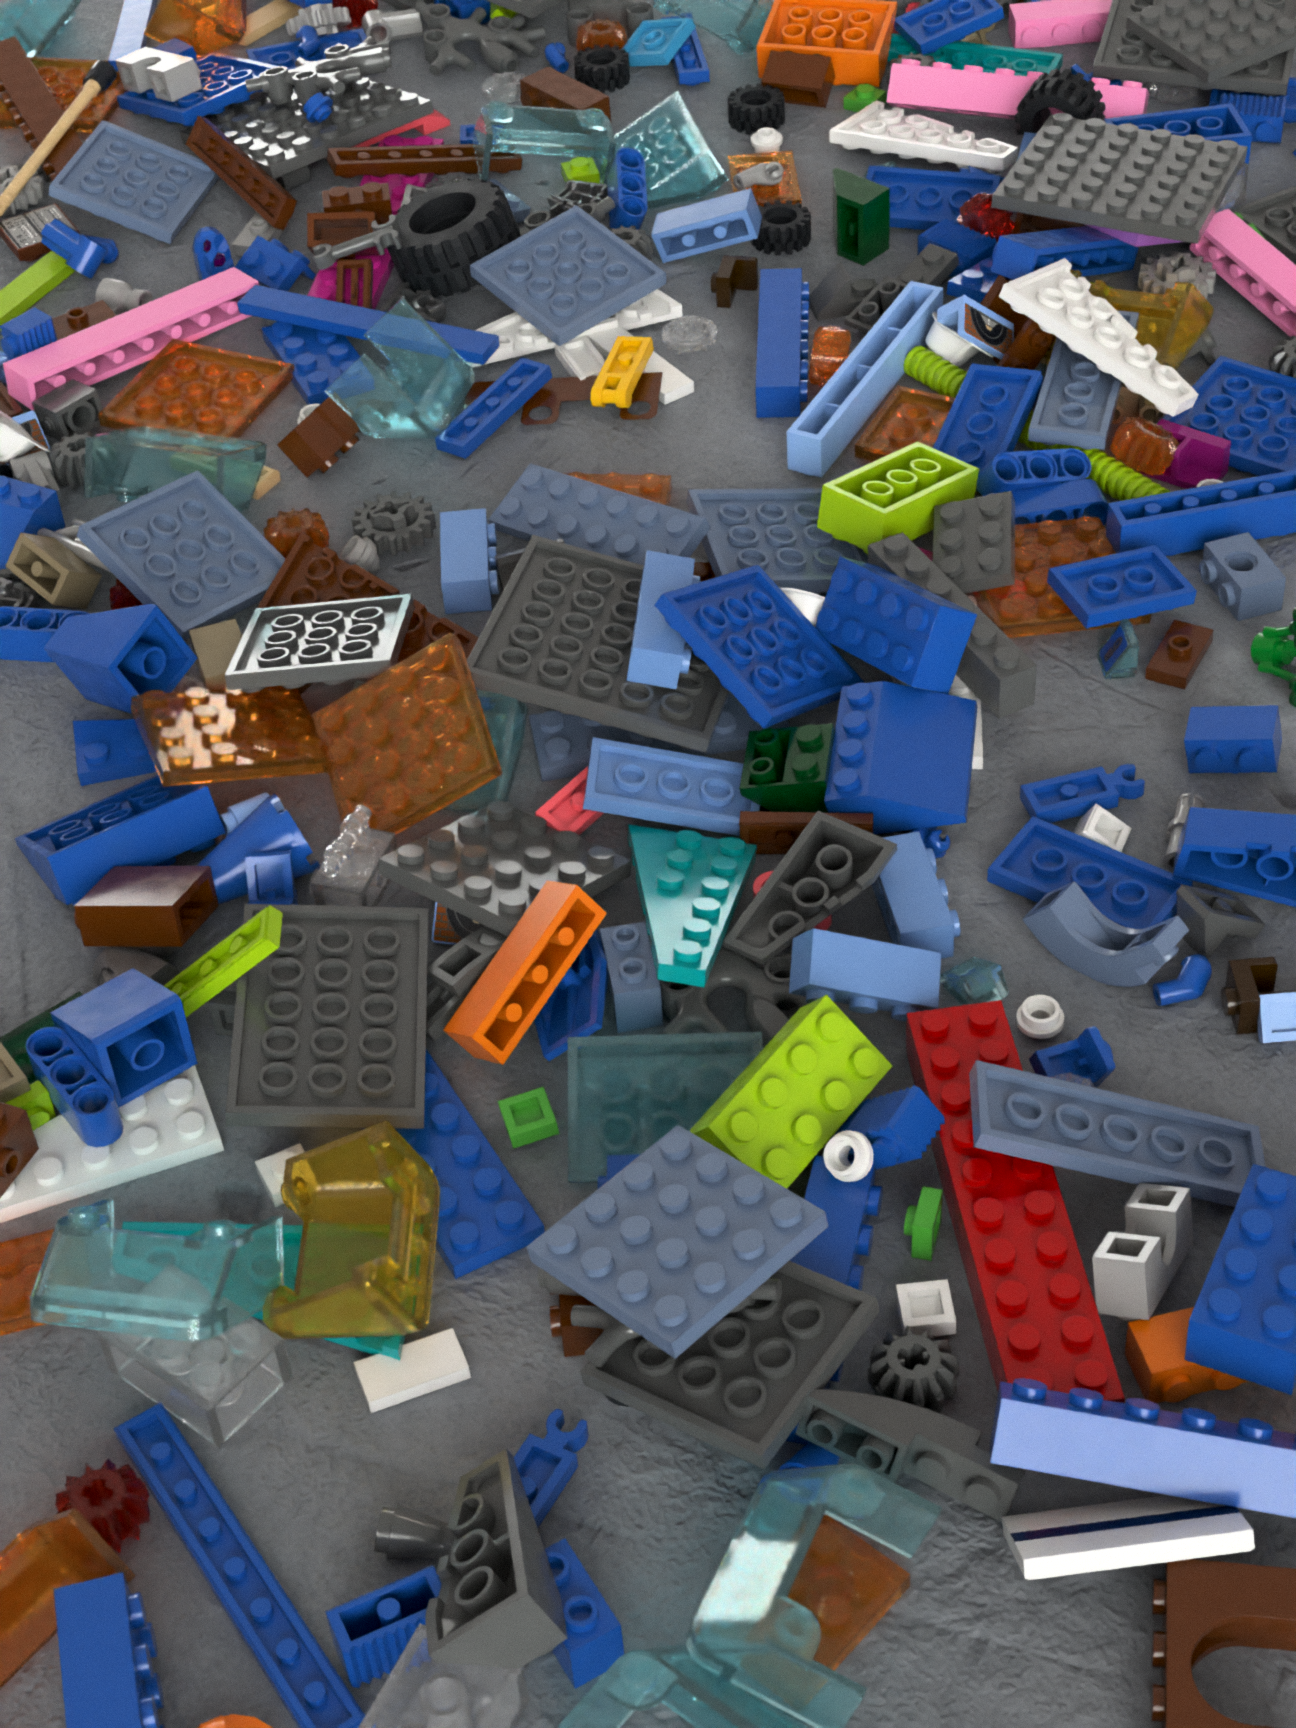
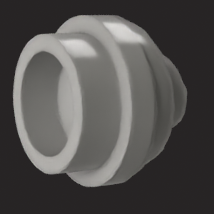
[339,535,380,572]

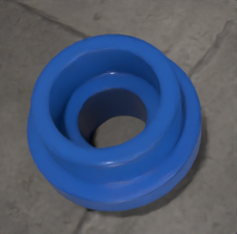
[303,92,333,123]

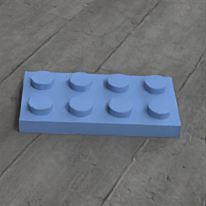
[583,737,760,836]

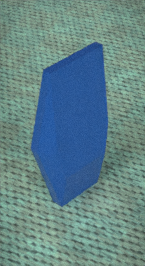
[534,929,608,1061]

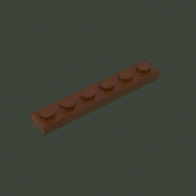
[185,116,297,231]
[327,143,523,178]

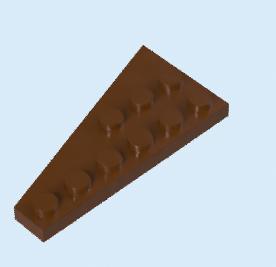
[257,532,479,677]

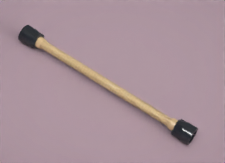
[0,60,117,217]

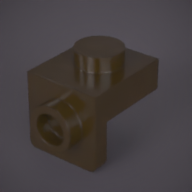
[711,255,758,308]
[1221,957,1278,1034]

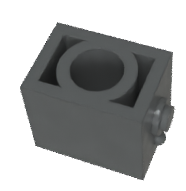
[32,379,107,441]

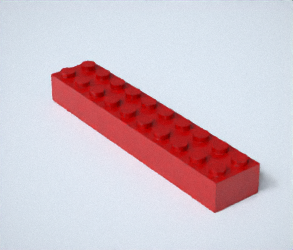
[906,1000,1125,1403]

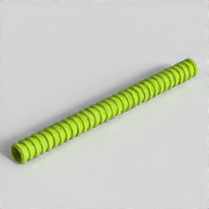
[903,346,1170,501]

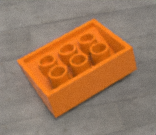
[756,0,897,87]

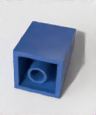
[43,604,197,720]
[50,968,198,1108]

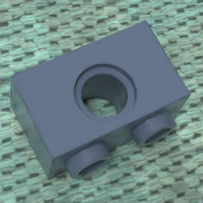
[1199,532,1286,621]
[600,921,664,1033]

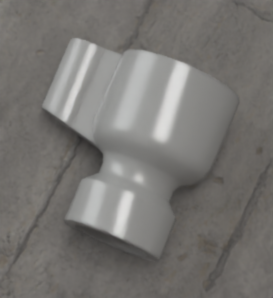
[95,277,153,315]

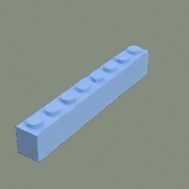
[786,281,943,478]

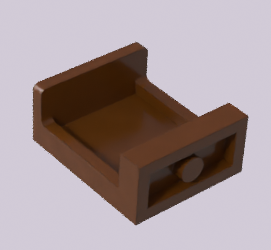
[980,275,1056,370]

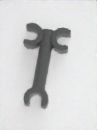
[313,214,403,270]

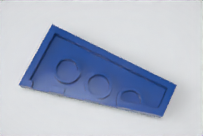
[73,717,247,786]

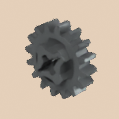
[351,491,436,556]

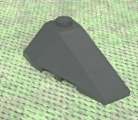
[723,811,897,965]
[425,1448,568,1669]

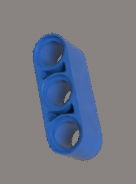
[607,147,648,230]
[976,448,1091,496]
[1012,479,1108,542]
[0,606,90,663]
[26,1027,124,1147]

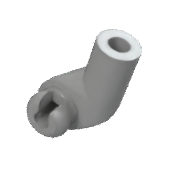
[733,161,784,191]

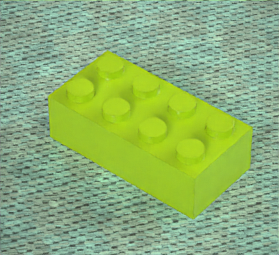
[817,441,979,554]
[689,995,892,1189]

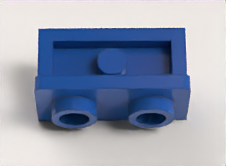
[235,236,316,291]

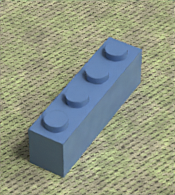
[626,550,700,689]

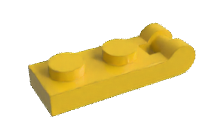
[591,336,654,408]

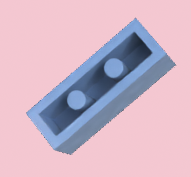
[651,188,762,263]
[440,508,499,614]
[871,831,960,959]
[789,928,941,1021]

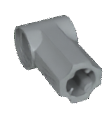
[361,8,423,44]
[8,450,63,503]

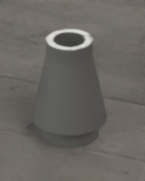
[374,1503,454,1560]

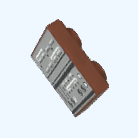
[0,203,80,261]

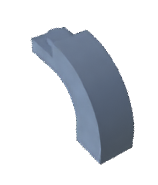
[1022,881,1189,987]

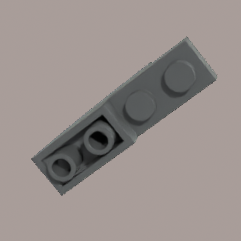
[844,243,959,333]
[426,926,507,1042]
[796,1389,1026,1522]

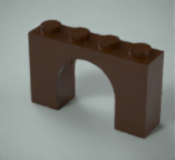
[1151,1559,1296,1728]

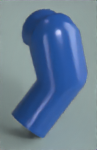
[294,25,321,59]
[544,42,569,73]
[86,235,119,264]
[1153,954,1212,1006]

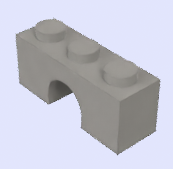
[115,47,202,102]
[1092,1183,1194,1321]

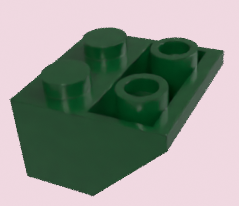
[832,168,890,266]
[739,723,835,813]

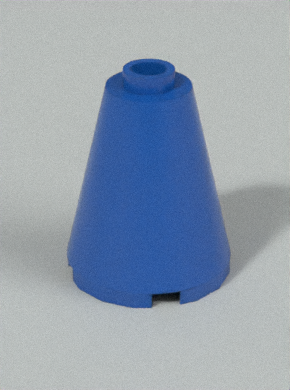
[196,793,321,904]

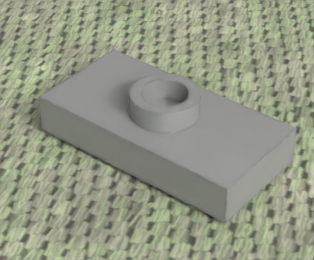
[231,212,289,256]

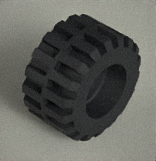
[1015,69,1106,136]

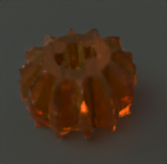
[576,18,627,52]
[809,326,851,387]
[1110,416,1179,475]
[263,508,330,558]

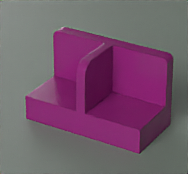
[1139,419,1231,489]

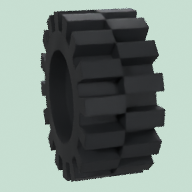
[574,44,630,93]
[728,84,785,135]
[751,200,811,255]

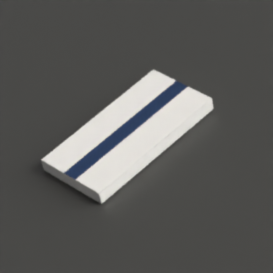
[1002,1495,1255,1580]

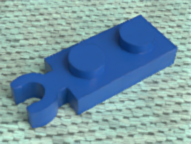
[1020,764,1145,823]
[514,1408,589,1528]

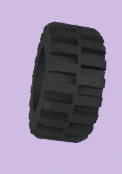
[387,178,521,298]

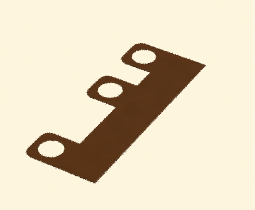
[462,372,662,425]

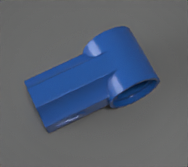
[41,218,108,279]

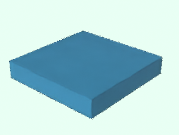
[623,18,695,67]

